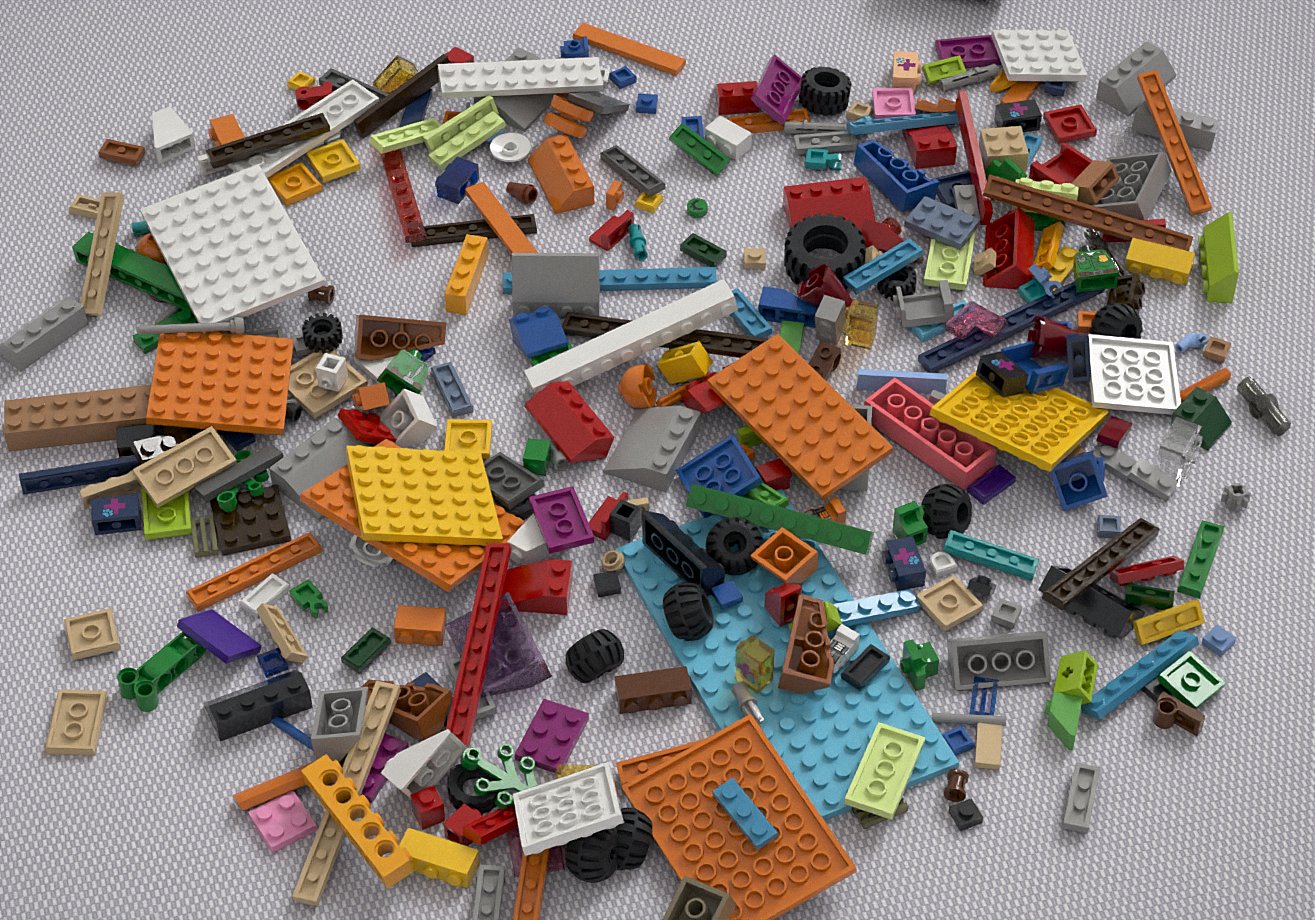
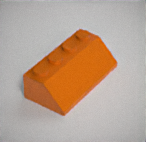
[528,134,595,214]

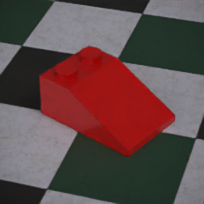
[902,125,957,169]
[499,559,573,615]

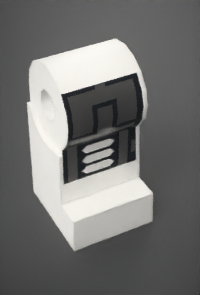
[830,624,860,673]

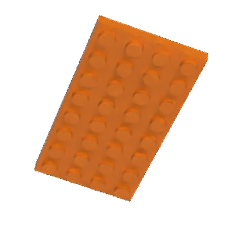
[707,333,893,501]

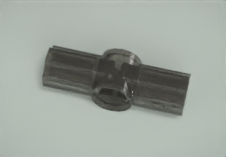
[1237,376,1291,436]

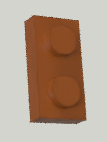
[98,139,146,166]

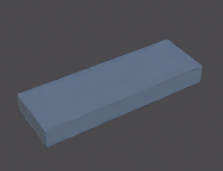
[430,362,474,418]

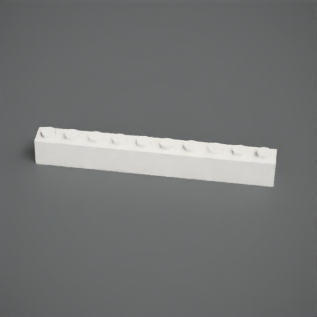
[524,279,738,395]

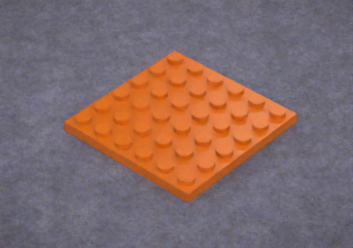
[146,332,294,435]

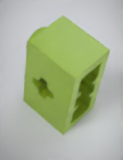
[1054,650,1098,705]

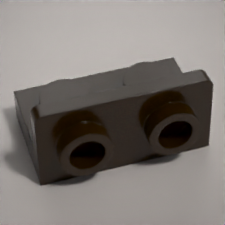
[1107,274,1145,315]

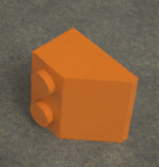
[750,527,818,583]

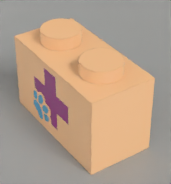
[892,51,922,94]

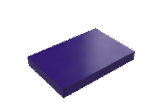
[177,609,262,664]

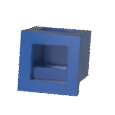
[560,36,589,59]

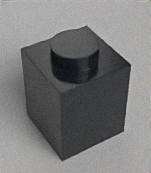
[610,499,641,541]

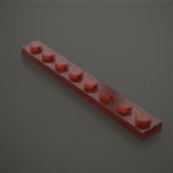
[379,149,426,243]

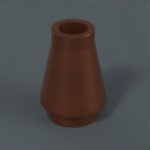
[506,182,538,204]

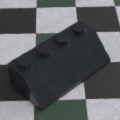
[642,511,725,596]
[1038,565,1146,639]
[204,670,313,742]

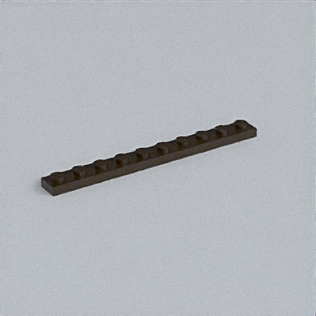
[562,312,769,358]

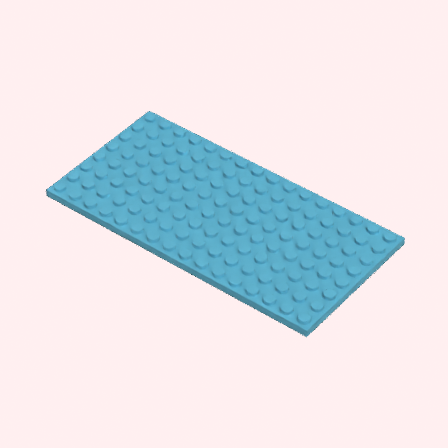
[615,489,959,821]

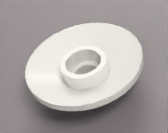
[490,133,531,162]

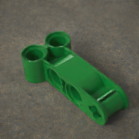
[117,632,206,712]

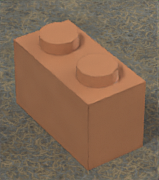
[1071,160,1120,204]

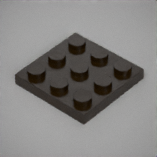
[210,485,291,556]

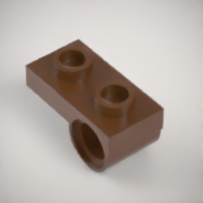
[809,340,841,381]
[1153,692,1205,736]

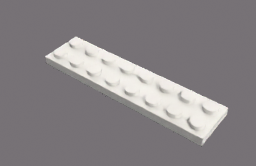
[438,57,603,98]
[228,79,379,178]

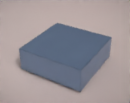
[1097,515,1121,538]

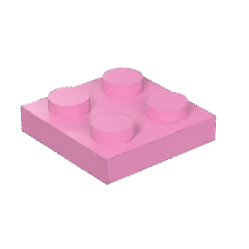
[872,88,916,119]
[248,790,317,853]

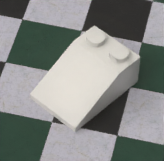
[381,729,468,798]

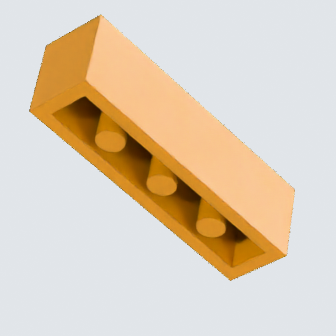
[445,234,488,315]

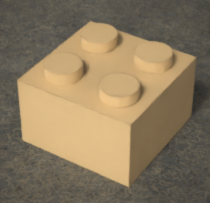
[979,126,1029,172]

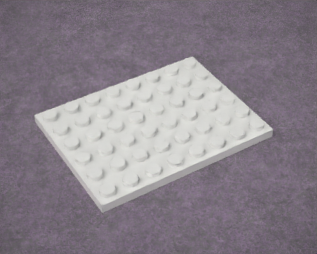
[140,164,325,333]

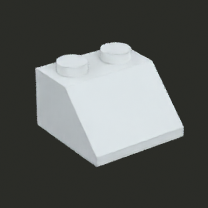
[379,389,438,448]

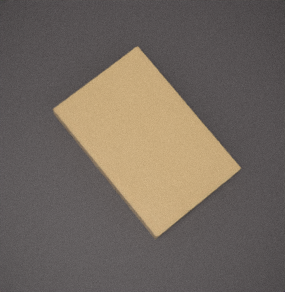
[45,689,108,756]

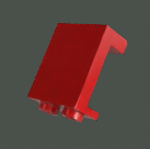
[1029,142,1093,185]

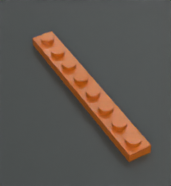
[1137,70,1212,216]

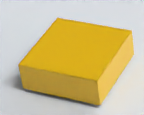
[287,71,316,91]
[635,192,663,214]

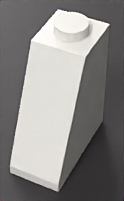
[152,106,195,164]
[507,514,557,565]

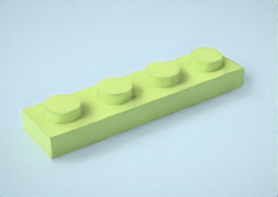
[423,95,499,153]
[428,111,506,171]
[369,118,442,154]

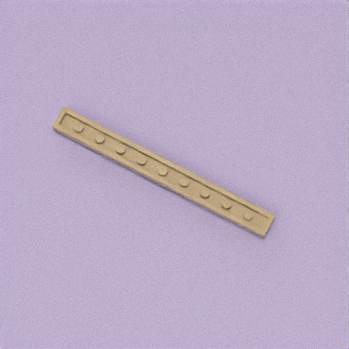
[292,681,401,907]

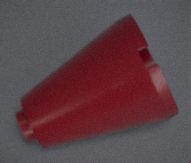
[797,264,856,320]
[1027,315,1082,359]

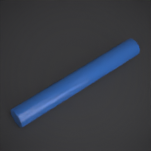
[271,717,314,751]

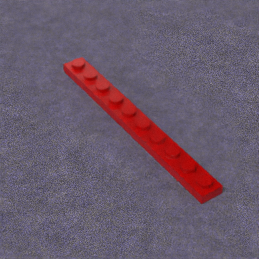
[446,543,512,757]

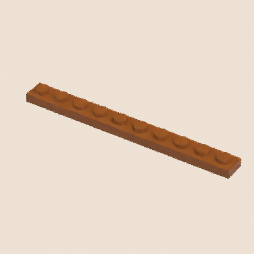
[983,174,1193,251]

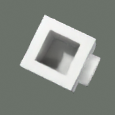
[316,353,348,392]

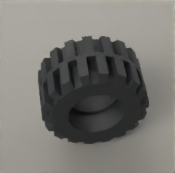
[799,66,852,116]

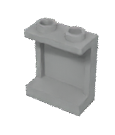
[893,280,954,328]

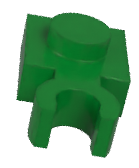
[289,579,329,619]

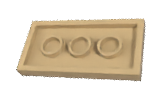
[133,426,237,508]

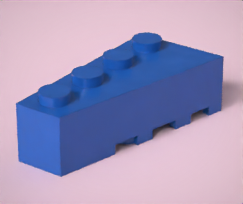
[853,140,940,212]

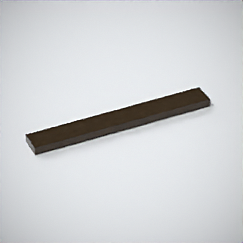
[1042,518,1160,610]

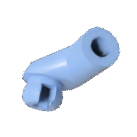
[1175,333,1208,353]

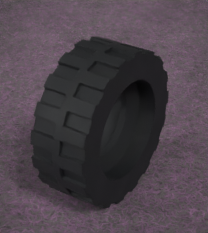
[447,762,502,815]

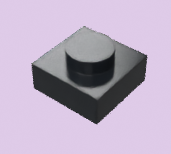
[967,575,997,596]
[949,798,983,831]

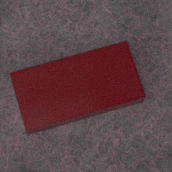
[1096,416,1133,448]

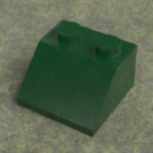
[1170,387,1232,451]

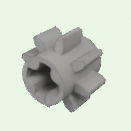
[1221,483,1251,511]

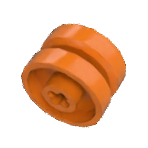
[543,95,595,139]

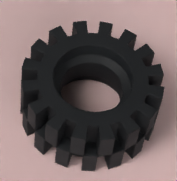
[877,265,917,301]
[302,313,343,353]

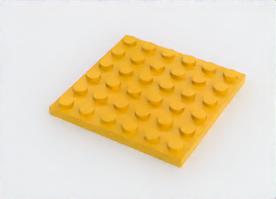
[930,370,1109,472]
[345,445,503,546]

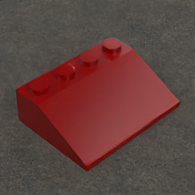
[783,177,875,232]

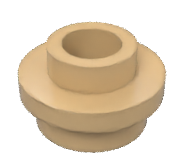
[602,550,625,572]

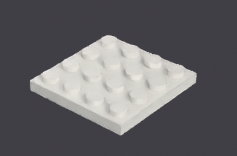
[991,29,1087,81]
[1088,334,1181,415]
[513,762,624,856]

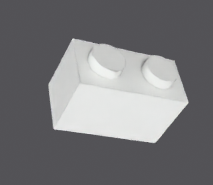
[704,116,752,161]

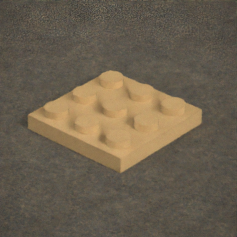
[288,349,368,419]

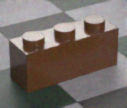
[615,666,692,714]

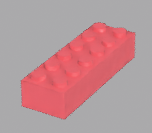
[864,378,996,490]

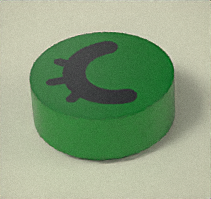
[687,198,708,218]

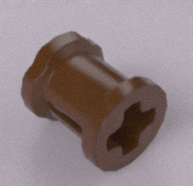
[308,285,335,305]
[943,769,969,802]

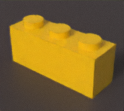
[1125,238,1195,285]
[399,828,480,888]

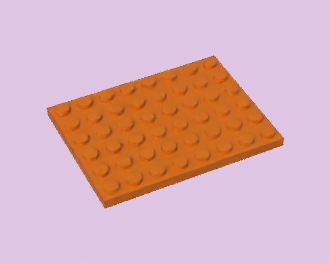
[300,439,525,592]
[621,714,857,920]

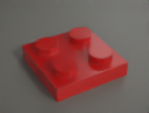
[1043,104,1097,144]
[337,408,397,444]

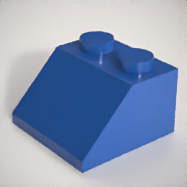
[509,307,568,358]
[1050,450,1108,511]

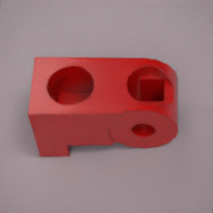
[295,81,333,110]

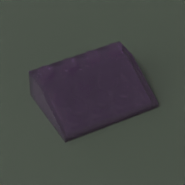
[445,592,552,698]

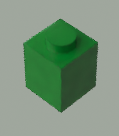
[523,438,551,476]

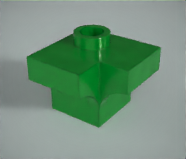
[985,158,1027,182]
[892,501,928,546]
[900,639,939,691]

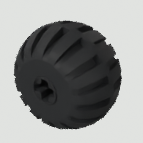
[1090,303,1143,339]
[921,483,972,539]
[705,517,764,576]
[663,582,714,641]
[565,629,624,683]
[615,808,653,870]
[565,827,619,883]

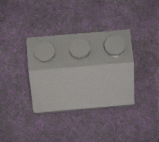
[311,687,369,761]

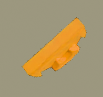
[989,69,1017,92]

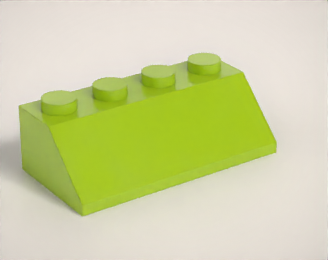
[1197,212,1239,303]

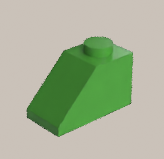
[1044,691,1083,750]

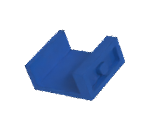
[1001,341,1069,394]

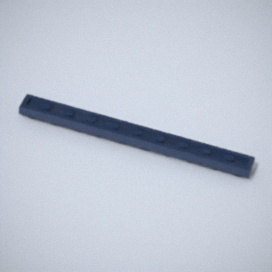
[918,281,1105,373]

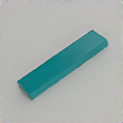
[943,530,1039,581]

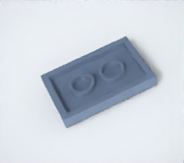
[904,196,981,250]

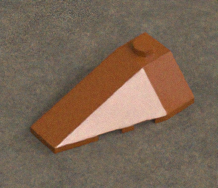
[354,315,447,360]
[778,594,834,694]
[361,680,452,741]

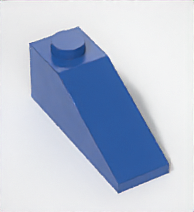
[758,286,818,328]

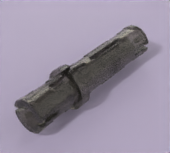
[1084,229,1125,277]

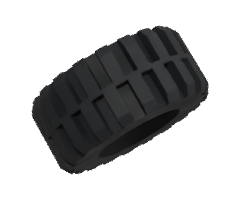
[784,213,866,290]

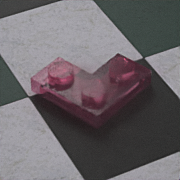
[945,300,1007,340]

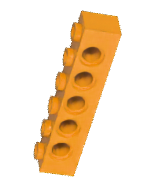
[301,754,413,889]

